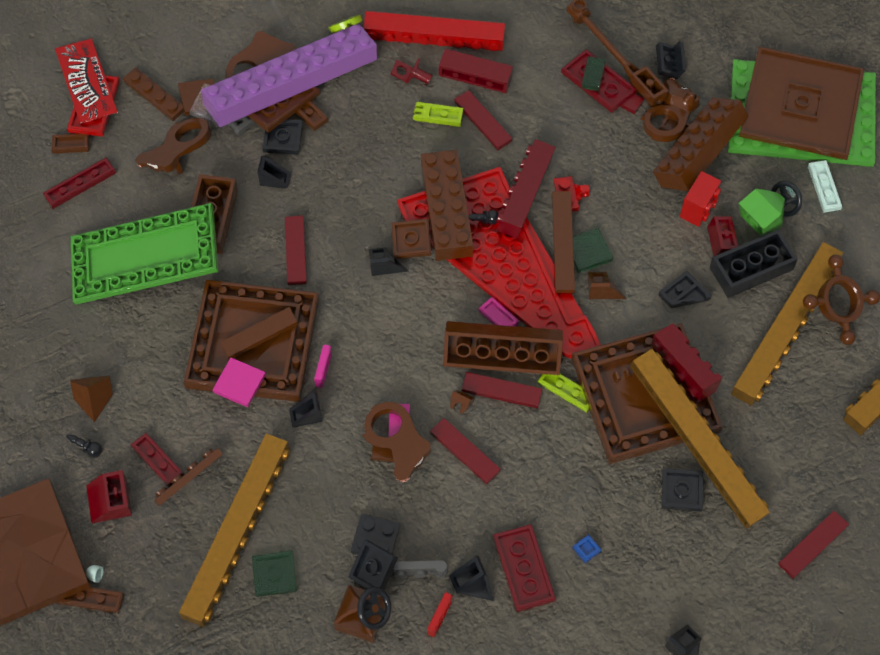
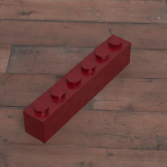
[496,139,556,239]

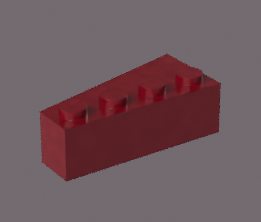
[652,323,722,403]

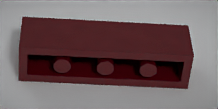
[439,49,513,93]

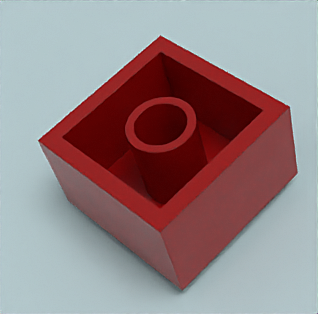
[680,171,722,227]

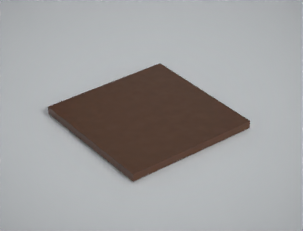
[739,46,864,160]

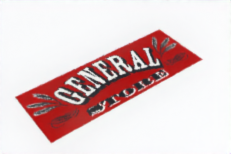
[55,38,118,123]

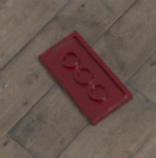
[561,49,637,113]
[493,524,556,612]

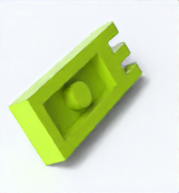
[413,102,463,127]

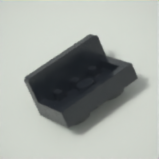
[656,41,686,80]

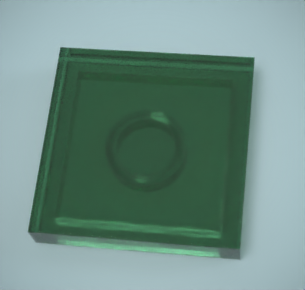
[573,228,613,273]
[252,551,297,597]

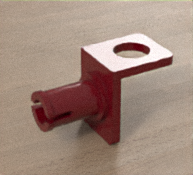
[390,58,432,85]

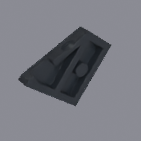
[658,271,712,308]

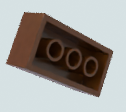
[191,174,238,254]

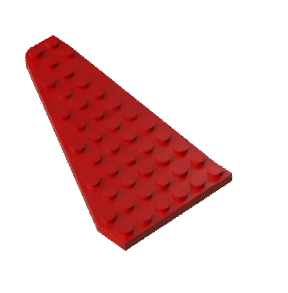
[397,167,601,358]

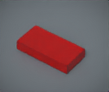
[427,592,452,637]

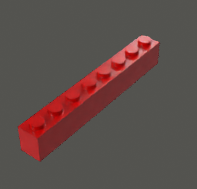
[363,11,505,51]

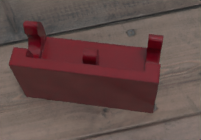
[707,216,738,256]

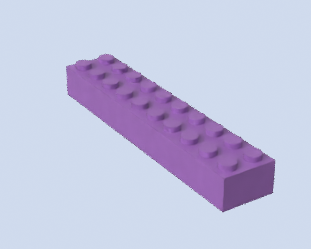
[201,23,377,127]

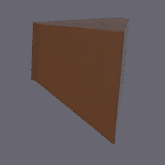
[588,272,626,299]
[70,375,113,423]

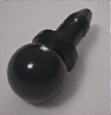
[468,210,499,225]
[66,434,102,457]

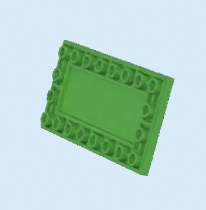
[71,203,218,305]

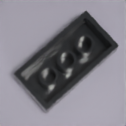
[709,229,798,298]

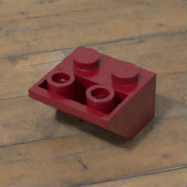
[86,470,132,524]

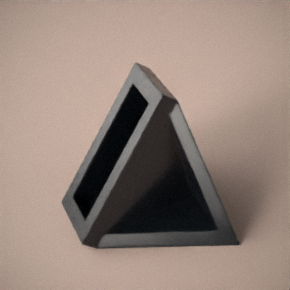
[257,155,291,189]
[368,247,408,276]
[289,387,323,427]
[449,556,494,601]
[665,624,703,655]

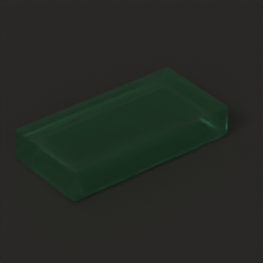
[582,57,606,91]

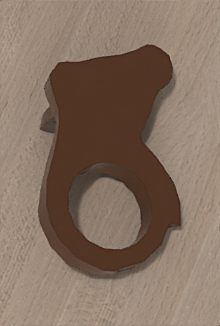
[225,31,296,79]
[640,78,699,142]
[135,118,211,175]
[362,402,431,482]

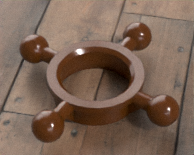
[803,254,880,345]

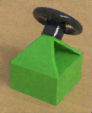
[739,180,802,237]

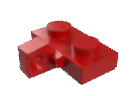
[553,176,590,212]

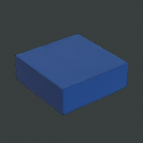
[573,534,601,563]

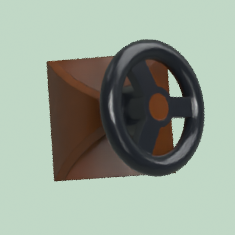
[334,585,391,643]

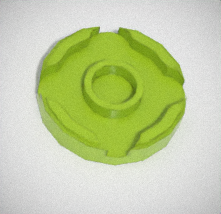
[328,14,362,33]

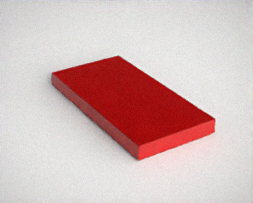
[67,76,120,136]

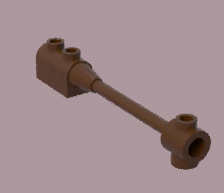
[566,0,668,107]

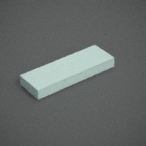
[808,160,842,213]

